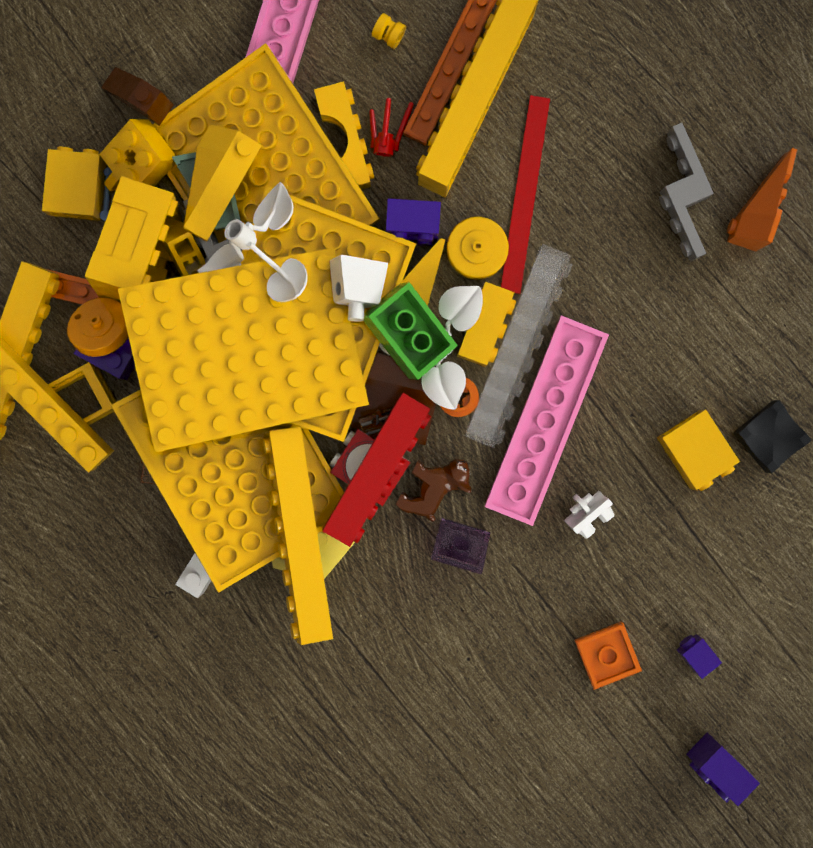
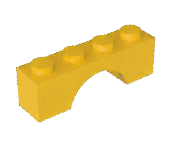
[314,81,374,189]

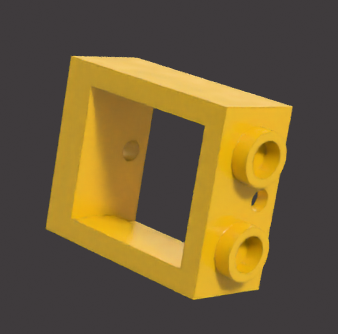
[48,362,117,425]

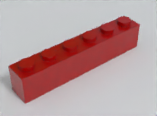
[322,393,431,547]

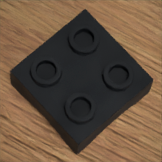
[733,400,812,473]

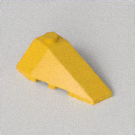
[183,124,261,242]

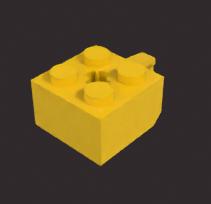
[99,119,176,191]

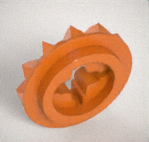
[440,378,479,417]

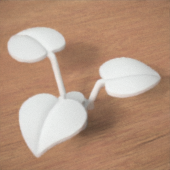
[197,182,308,302]
[379,286,483,410]

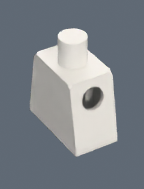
[330,255,388,322]

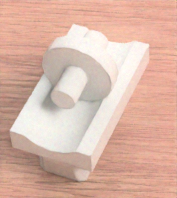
[564,491,614,539]

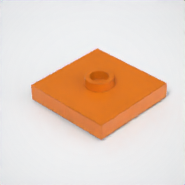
[574,621,642,690]

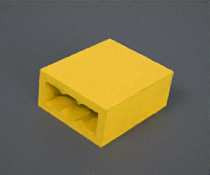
[42,146,106,221]
[657,409,740,491]

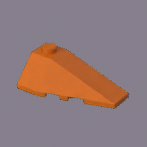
[727,148,797,252]

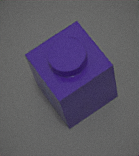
[676,634,722,679]

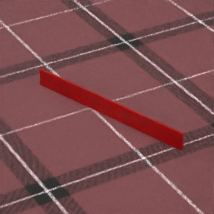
[501,95,550,294]

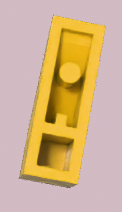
[163,221,206,276]
[402,238,445,306]

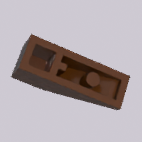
[101,67,174,126]

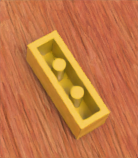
[457,282,516,367]

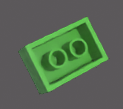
[364,282,458,380]

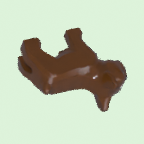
[396,459,471,522]

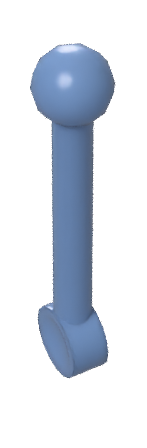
[100,167,112,221]

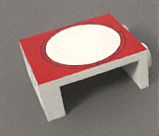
[330,429,411,506]

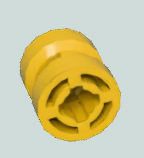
[372,13,406,49]

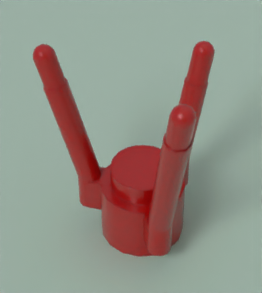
[369,97,414,157]

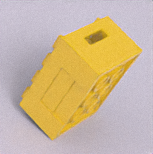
[85,176,184,303]

